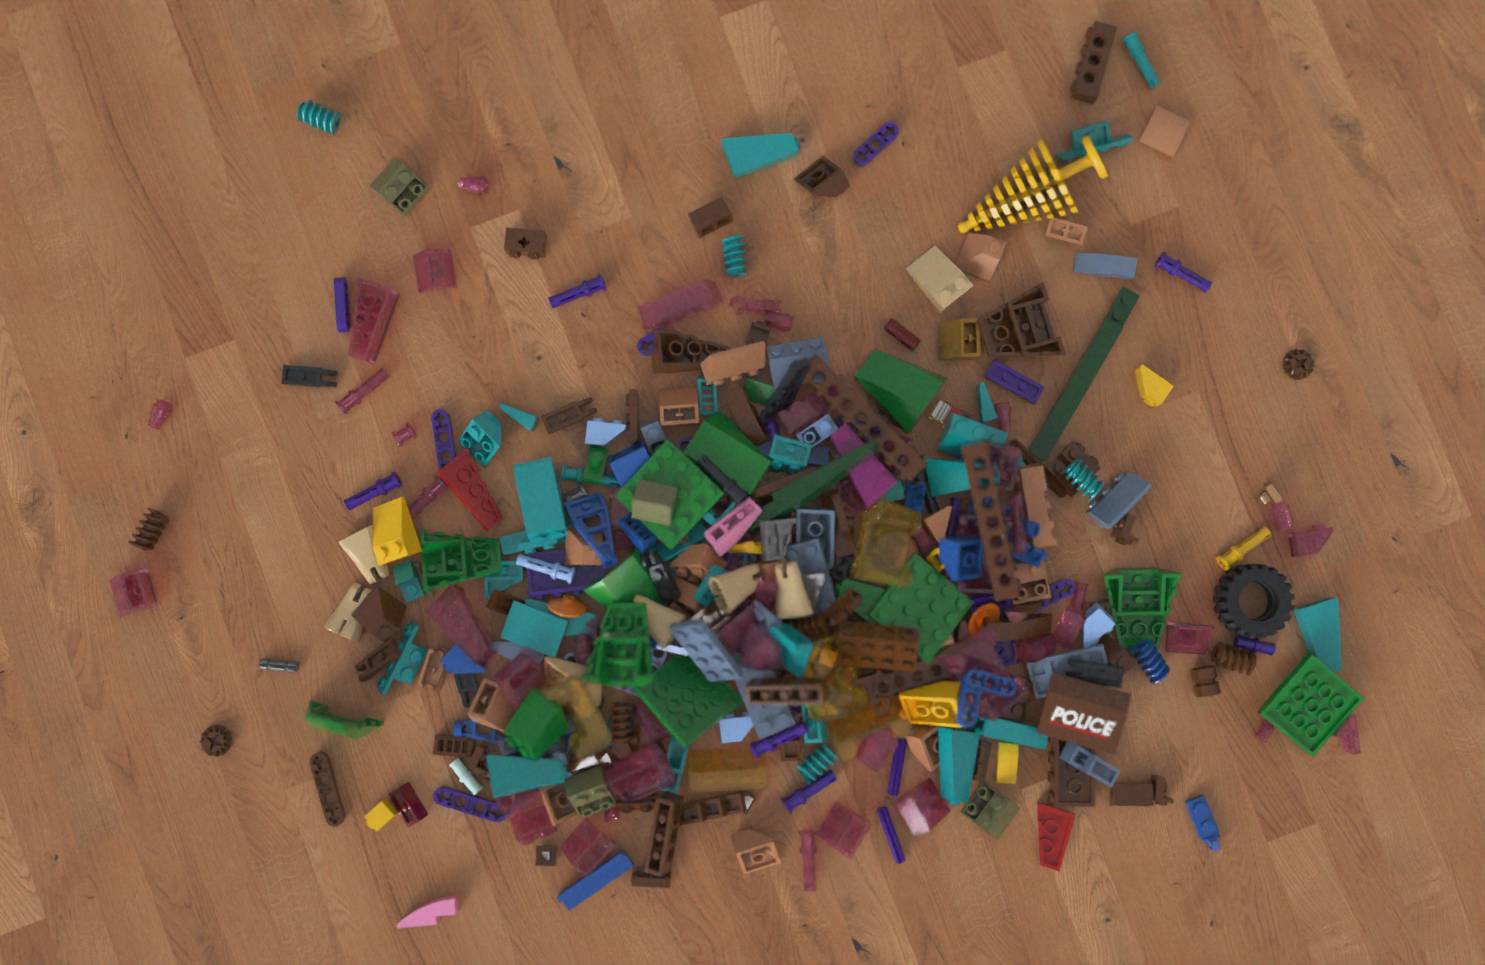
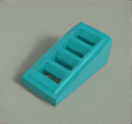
[697,376,718,416]
[977,382,997,424]
[499,403,539,432]
[693,564,727,607]

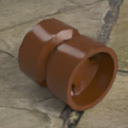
[1190,665,1221,697]

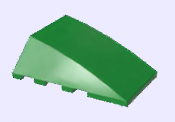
[854,349,948,434]
[683,411,772,495]
[420,530,502,592]
[583,547,667,608]
[1103,568,1182,649]
[580,602,653,686]
[304,700,384,739]

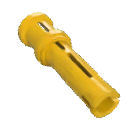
[1216,526,1272,571]

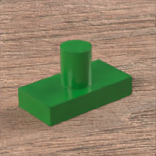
[582,445,609,485]

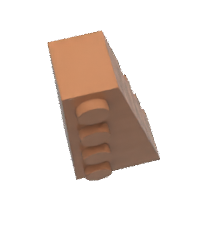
[1014,463,1058,548]

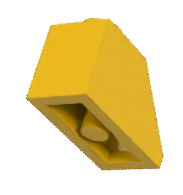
[1135,364,1174,407]

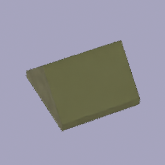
[632,479,679,526]

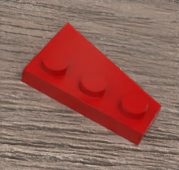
[1037,802,1075,871]

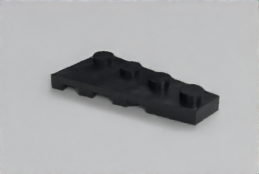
[758,357,811,424]

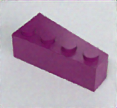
[829,423,897,509]

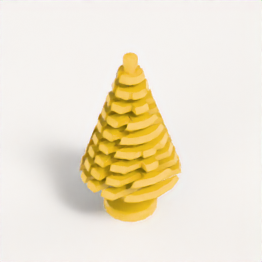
[958,135,1108,234]

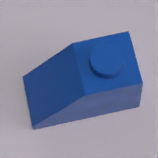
[440,642,488,674]

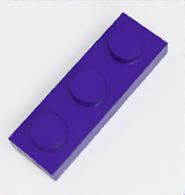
[984,359,1044,404]

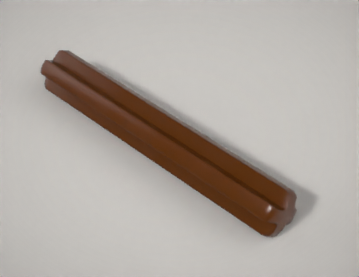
[1009,439,1067,498]

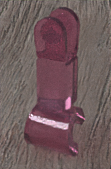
[728,295,781,315]

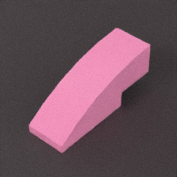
[397,894,459,928]

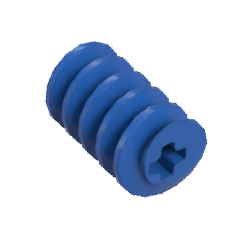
[1130,639,1170,684]

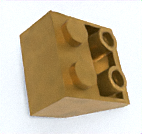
[938,318,981,360]

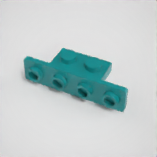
[1055,120,1133,162]
[499,521,573,555]
[377,620,428,696]

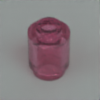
[1269,502,1294,531]
[574,634,593,664]

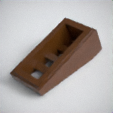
[433,734,476,757]

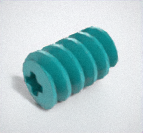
[297,99,341,135]
[721,235,748,277]
[1061,458,1104,501]
[797,743,839,785]

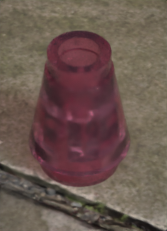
[459,177,489,196]
[764,313,793,332]
[148,399,172,429]
[994,402,1012,430]

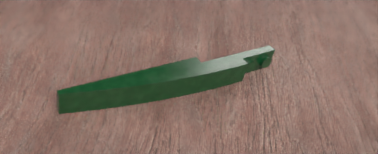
[1028,286,1140,461]
[745,440,881,533]

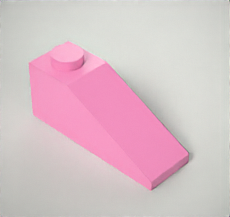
[704,497,762,557]

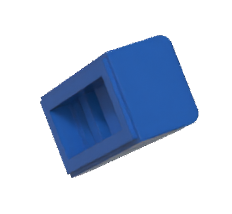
[617,512,657,554]

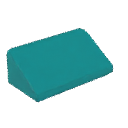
[801,703,828,743]

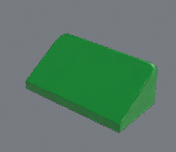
[744,378,776,405]

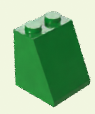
[834,579,886,624]
[504,687,569,761]

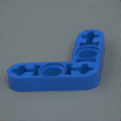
[956,670,1017,727]

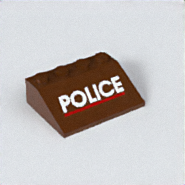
[1037,673,1131,755]

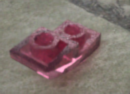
[753,576,779,612]

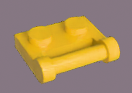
[726,541,763,554]

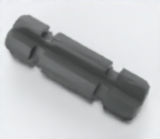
[259,658,299,672]

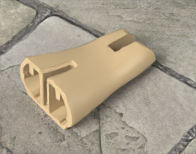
[338,525,390,585]
[775,561,813,619]
[708,563,765,614]
[323,582,372,642]
[633,594,686,649]

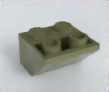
[370,158,429,216]
[565,765,617,819]
[961,781,1020,840]

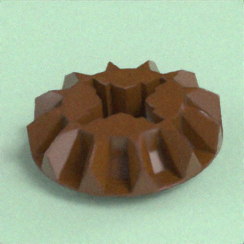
[1283,349,1314,380]
[200,725,232,757]

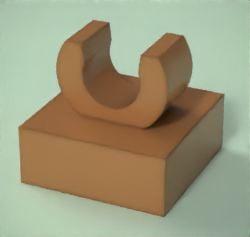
[1259,481,1283,504]

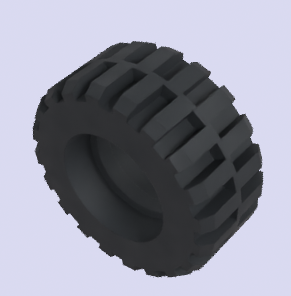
[1213,564,1295,638]

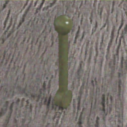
[413,561,434,599]

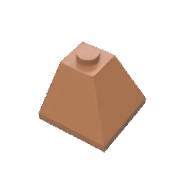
[955,233,1007,282]
[565,526,605,565]
[905,724,948,772]
[731,828,781,874]

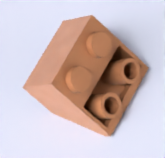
[659,387,700,428]
[670,544,728,586]
[1002,560,1051,605]
[467,678,523,732]

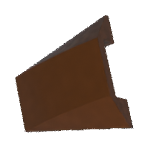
[977,282,1066,357]

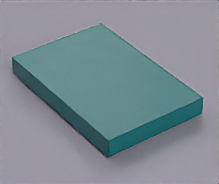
[500,600,569,658]

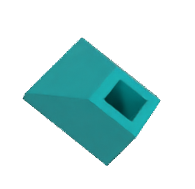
[458,410,502,468]

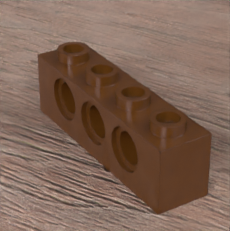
[1070,21,1117,104]
[745,677,831,705]
[644,791,684,877]

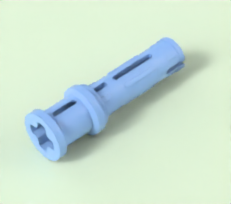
[516,553,576,584]

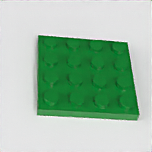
[615,439,725,550]
[867,553,974,664]
[1257,652,1365,757]
[634,654,743,749]

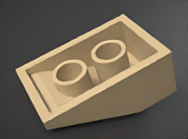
[905,246,973,313]
[544,656,602,716]

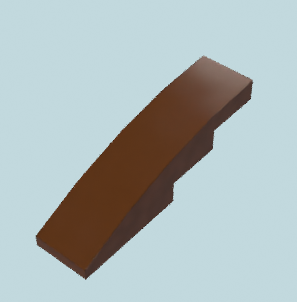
[983,613,1053,642]
[679,792,747,825]

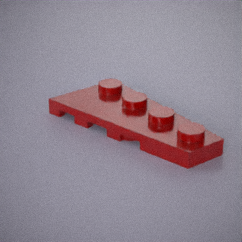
[437,448,503,532]

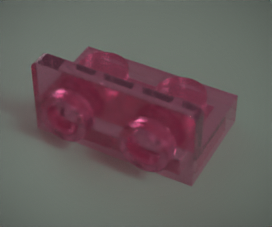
[510,805,557,845]

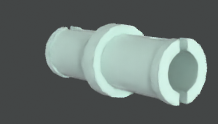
[449,758,483,795]

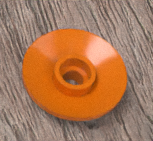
[548,595,587,617]
[969,603,1000,639]

